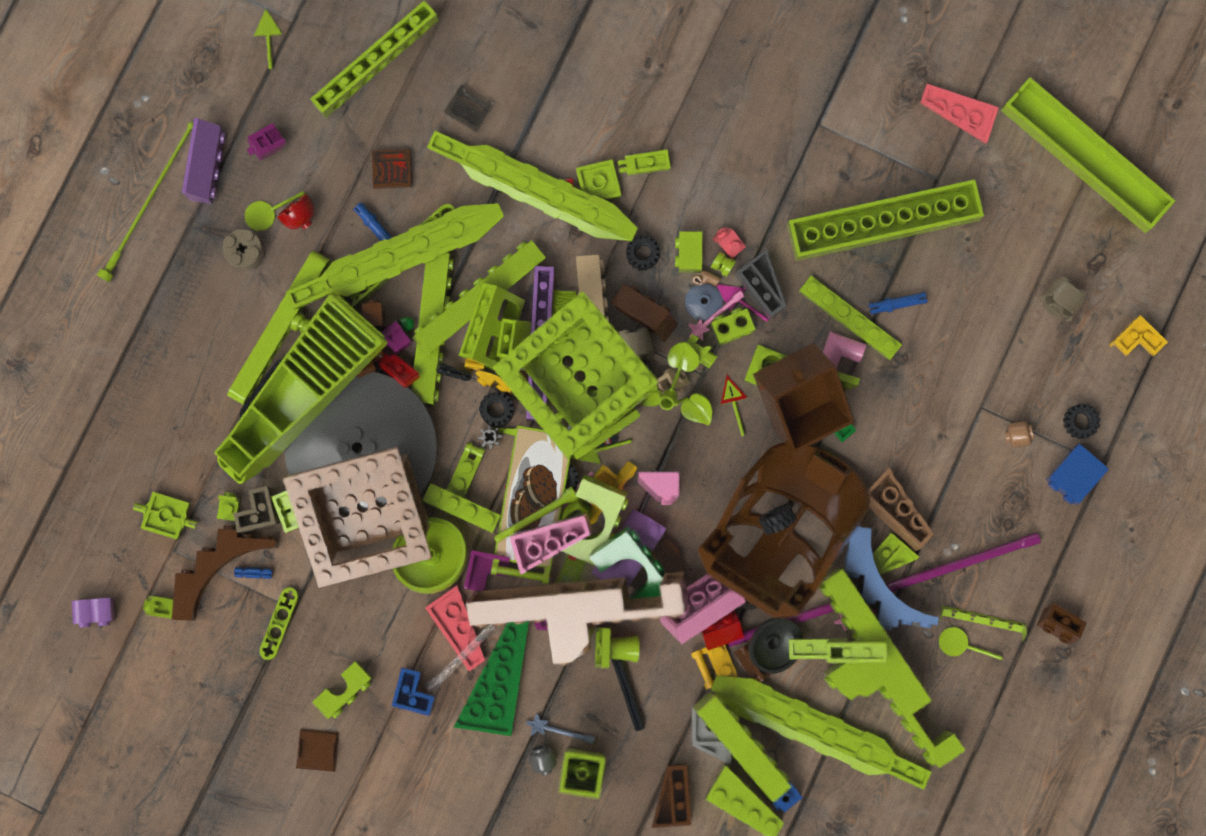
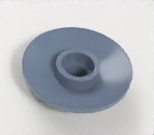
[685,283,723,321]

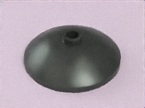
[748,617,803,674]

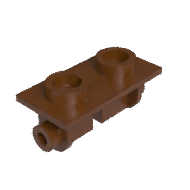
[734,643,771,682]

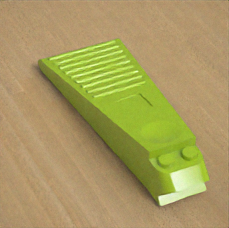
[214,293,388,484]

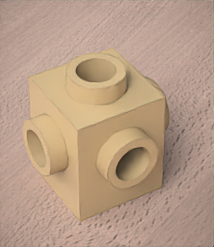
[657,367,690,395]

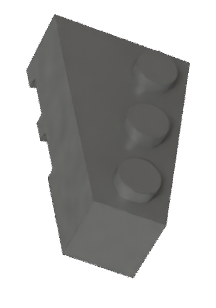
[735,249,786,321]

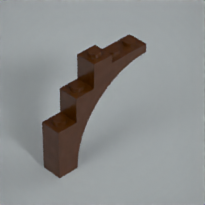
[172,525,278,621]

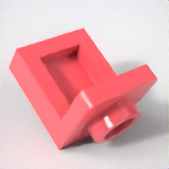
[713,227,746,258]

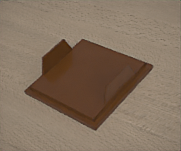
[296,729,339,772]

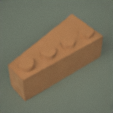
[868,468,934,552]

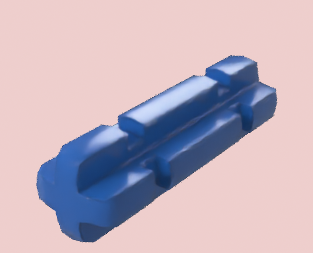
[234,567,273,579]

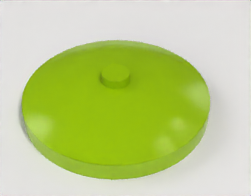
[392,517,468,594]

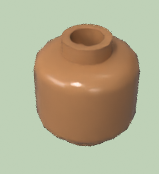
[1005,421,1035,448]

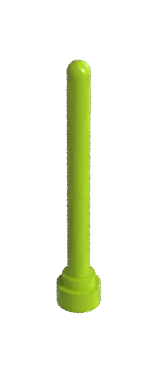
[494,487,579,542]

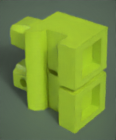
[687,334,717,369]

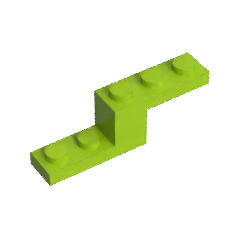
[789,638,888,663]

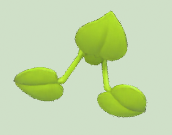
[639,342,713,426]

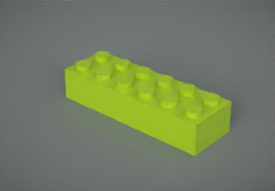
[692,692,791,803]

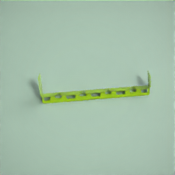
[940,606,1027,641]

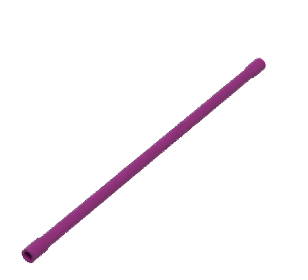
[728,532,1041,647]

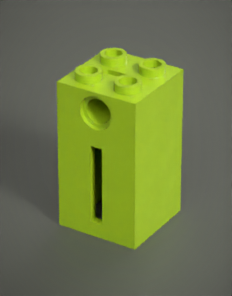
[559,748,605,798]

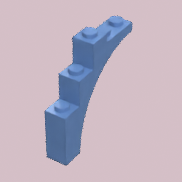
[844,527,939,630]

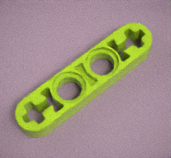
[259,588,299,660]

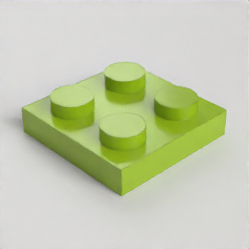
[576,159,621,200]

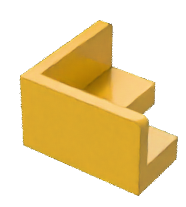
[1108,315,1168,356]

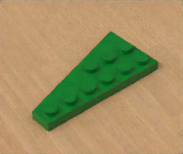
[453,620,529,736]

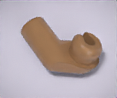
[692,271,721,287]

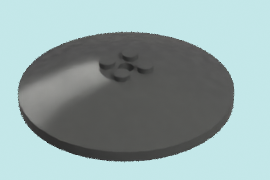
[284,372,438,515]

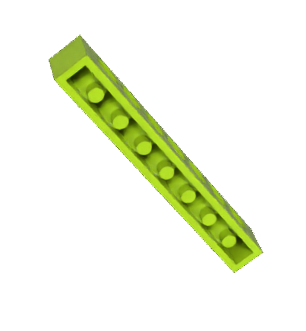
[310,1,438,118]

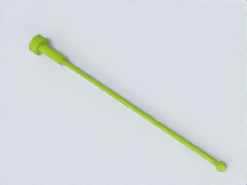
[97,122,193,283]

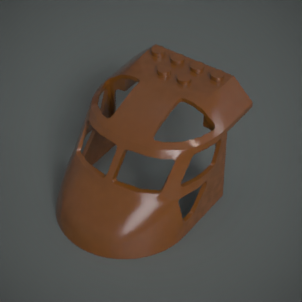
[698,443,870,618]

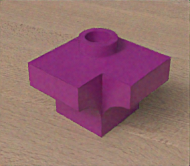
[381,322,412,355]

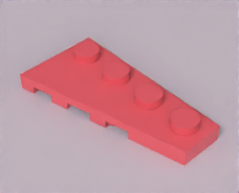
[920,84,999,144]
[425,585,485,672]

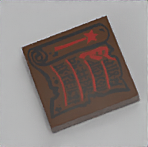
[372,149,411,189]

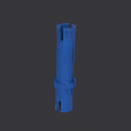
[353,202,392,241]
[868,292,927,315]

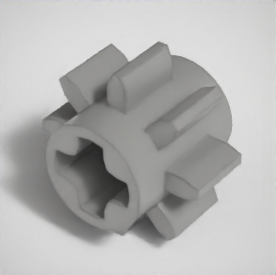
[478,425,502,450]

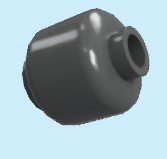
[529,744,557,775]

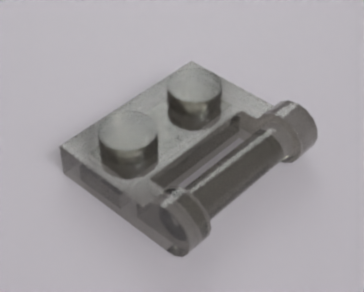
[444,85,494,133]

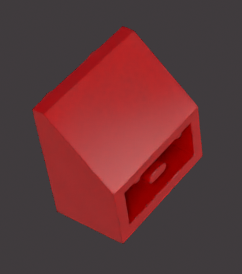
[701,610,744,651]

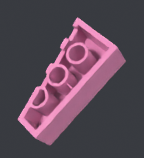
[510,513,593,574]

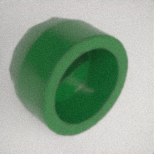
[398,316,414,333]

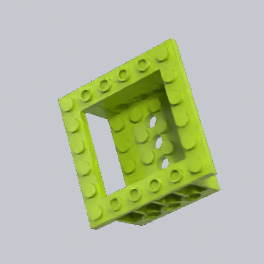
[492,291,659,459]

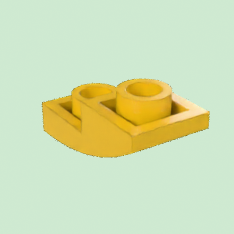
[475,371,512,394]

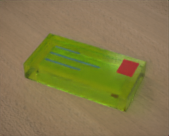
[555,554,585,584]

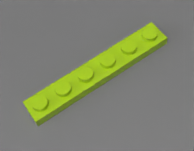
[799,276,902,361]

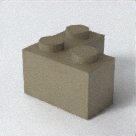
[233,486,279,534]

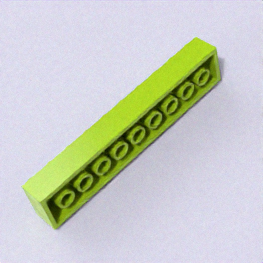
[787,180,984,261]

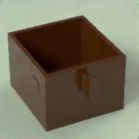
[753,343,854,454]

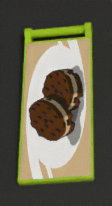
[491,426,570,584]

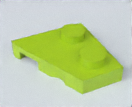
[872,533,919,575]

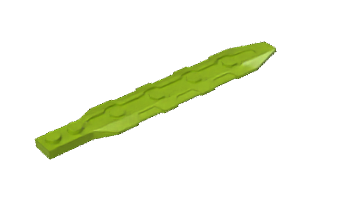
[427,131,638,242]
[286,203,504,310]
[711,676,932,790]

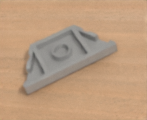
[691,694,731,764]

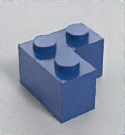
[391,667,436,716]

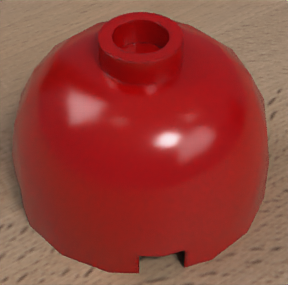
[277,194,315,230]

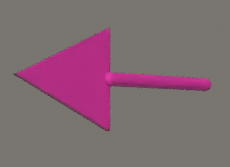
[717,284,768,322]

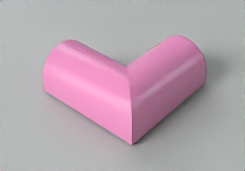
[823,331,866,370]

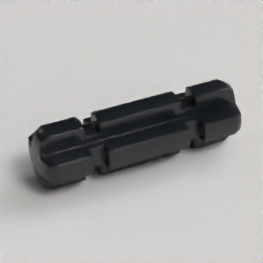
[436,363,472,381]

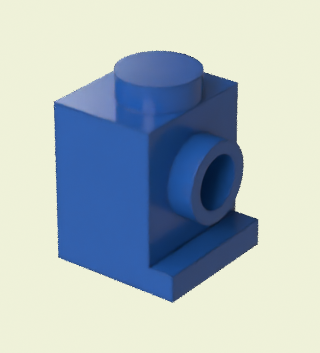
[771,781,803,812]

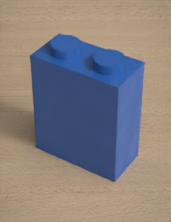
[1045,443,1109,505]

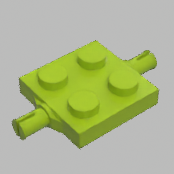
[133,492,198,540]

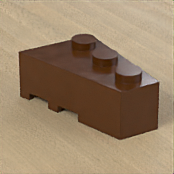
[611,284,678,343]
[652,764,691,828]

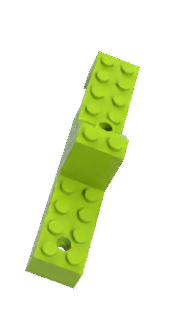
[819,568,966,768]

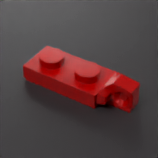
[377,352,420,388]

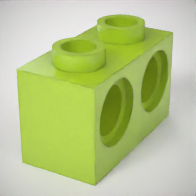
[711,308,756,346]
[271,491,299,533]

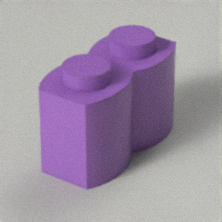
[72,597,115,628]

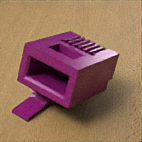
[246,123,286,161]

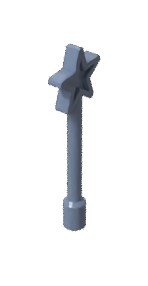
[526,714,595,744]

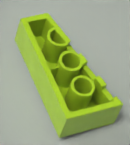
[705,764,784,836]

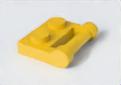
[691,645,738,689]

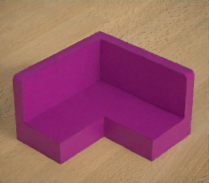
[464,550,510,591]

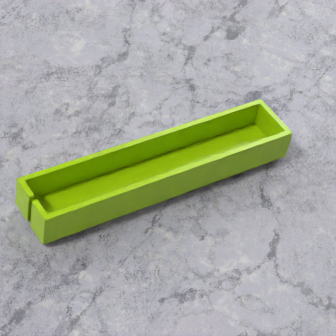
[1001,77,1176,233]

